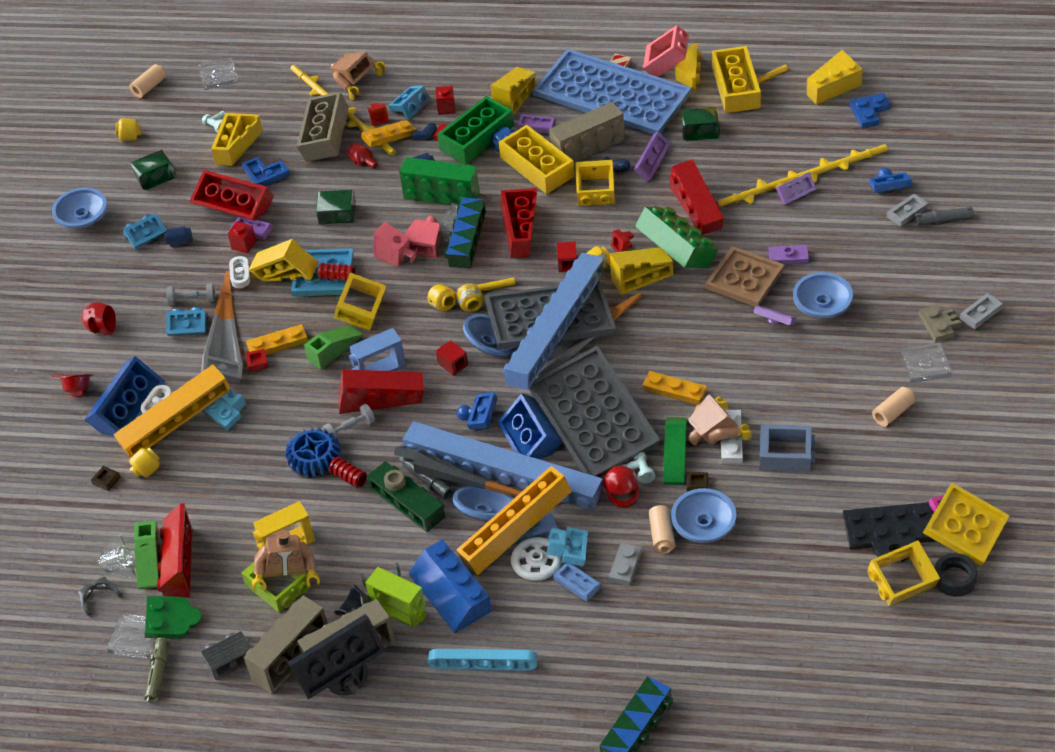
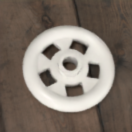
[511,537,563,581]

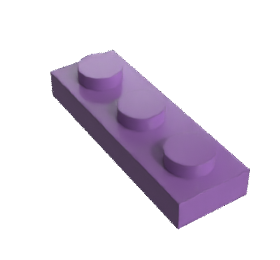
[634,132,670,182]

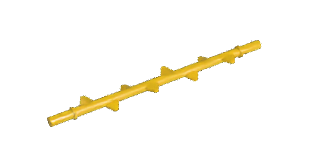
[290,64,396,156]
[716,144,888,208]

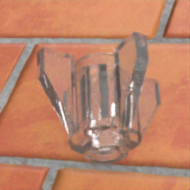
[98,535,136,578]

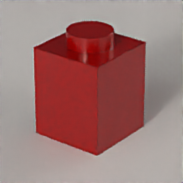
[435,86,456,115]
[227,221,257,254]
[557,241,577,272]
[436,340,468,376]

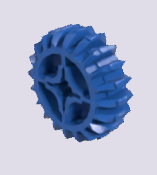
[285,427,341,478]

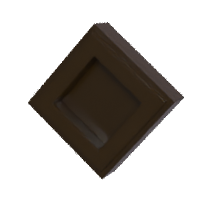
[91,466,121,492]
[687,472,708,492]

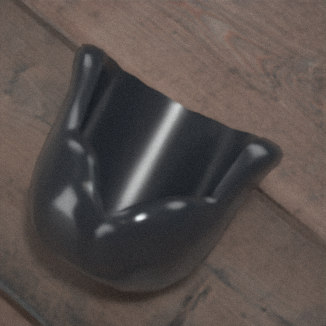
[334,584,372,616]

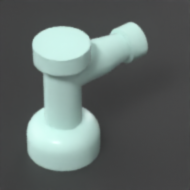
[202,110,225,133]
[621,452,656,483]

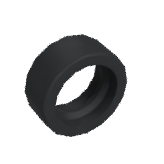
[935,553,978,597]

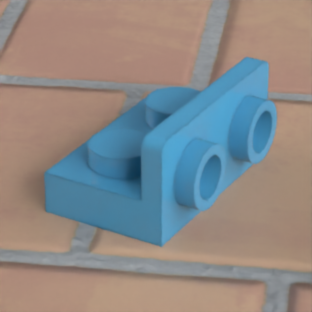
[388,85,431,120]
[123,213,167,250]
[166,307,208,336]

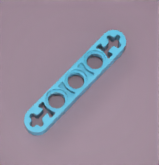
[428,649,538,671]

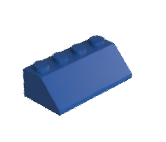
[84,356,165,437]
[409,539,492,633]

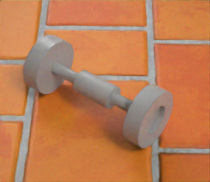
[166,283,216,306]
[323,404,375,439]

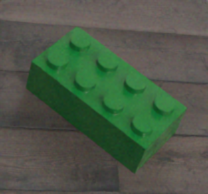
[437,96,514,165]
[399,157,480,206]
[635,206,719,268]

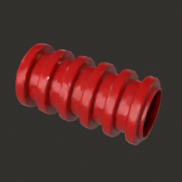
[318,262,355,281]
[329,457,367,488]

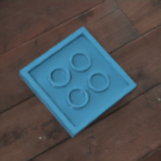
[291,248,354,296]

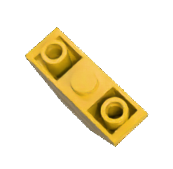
[675,43,702,91]

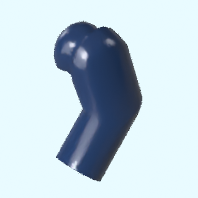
[413,123,437,140]
[603,157,630,173]

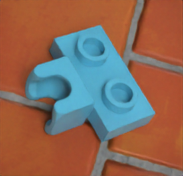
[202,387,246,431]
[546,527,588,566]

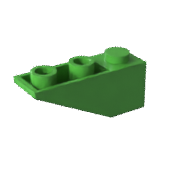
[304,325,363,370]
[134,520,161,590]

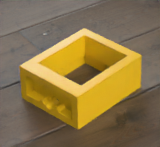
[576,160,615,206]
[333,273,386,331]
[252,501,315,551]
[868,541,940,606]

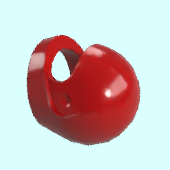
[81,302,116,336]
[603,466,639,508]

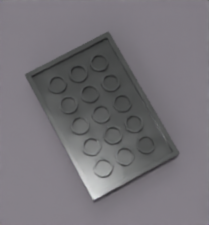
[485,281,616,350]
[529,345,660,477]

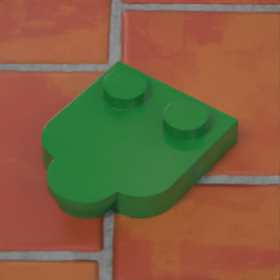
[145,596,201,639]

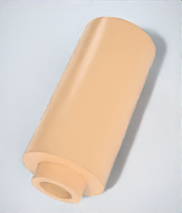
[129,64,166,98]
[872,387,915,427]
[649,505,675,554]

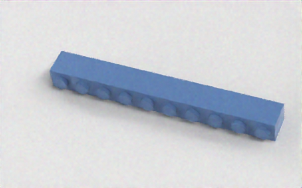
[503,253,604,390]
[402,421,603,510]

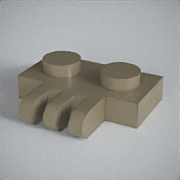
[919,305,963,343]

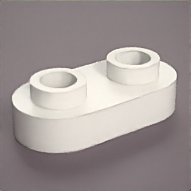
[229,256,250,288]
[141,385,171,414]

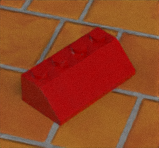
[189,169,274,221]
[157,503,193,598]

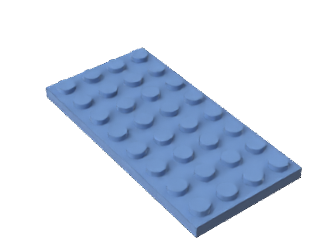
[533,48,692,135]

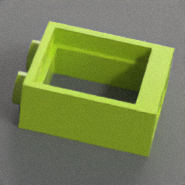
[241,562,311,613]
[365,567,427,628]

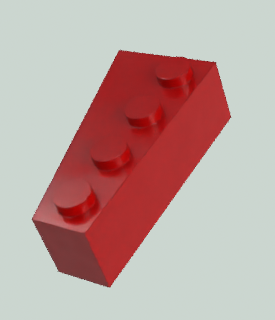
[669,159,724,235]
[500,188,538,258]
[338,369,424,414]

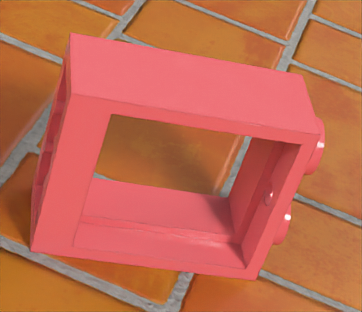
[643,25,689,77]

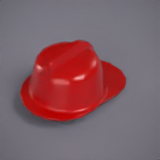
[52,374,93,397]

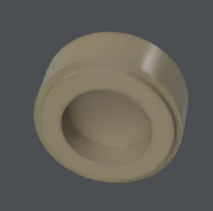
[384,470,406,491]

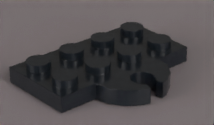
[842,502,936,562]
[287,614,385,700]

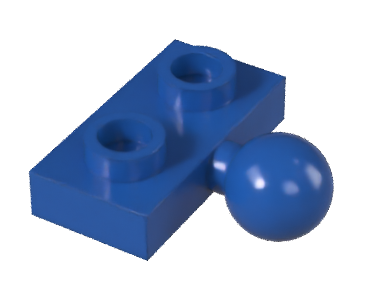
[869,168,912,193]
[457,392,498,430]

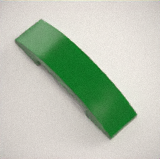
[663,417,687,485]

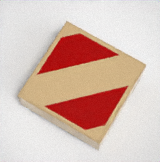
[610,53,631,67]

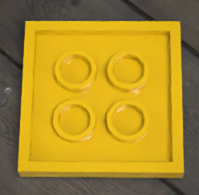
[923,483,1010,566]

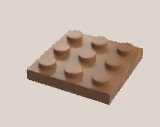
[705,246,784,307]

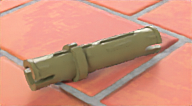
[144,638,170,703]

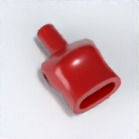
[346,143,378,169]

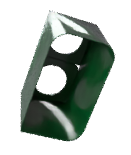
[682,107,720,141]
[131,150,177,190]
[316,190,356,224]

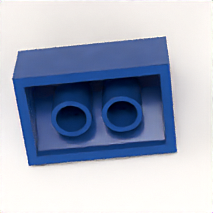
[498,393,562,459]

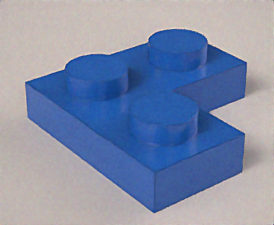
[849,93,890,129]
[242,157,290,186]

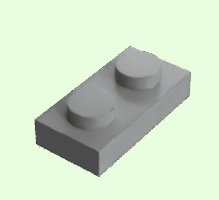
[887,194,928,227]
[960,293,1003,329]
[609,543,642,586]

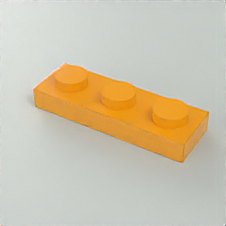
[361,120,416,147]
[246,324,308,355]
[642,371,707,405]

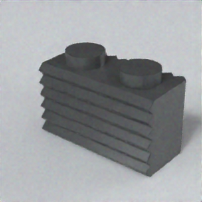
[201,631,251,680]

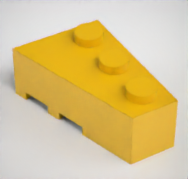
[807,50,863,105]
[490,67,537,116]
[211,113,263,166]
[249,239,319,282]
[610,247,674,295]

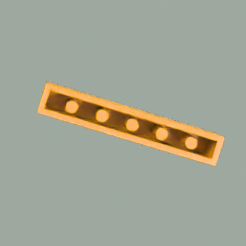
[114,365,231,458]
[456,466,572,576]

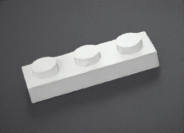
[721,410,743,464]

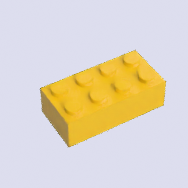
[712,46,761,113]
[499,125,575,194]

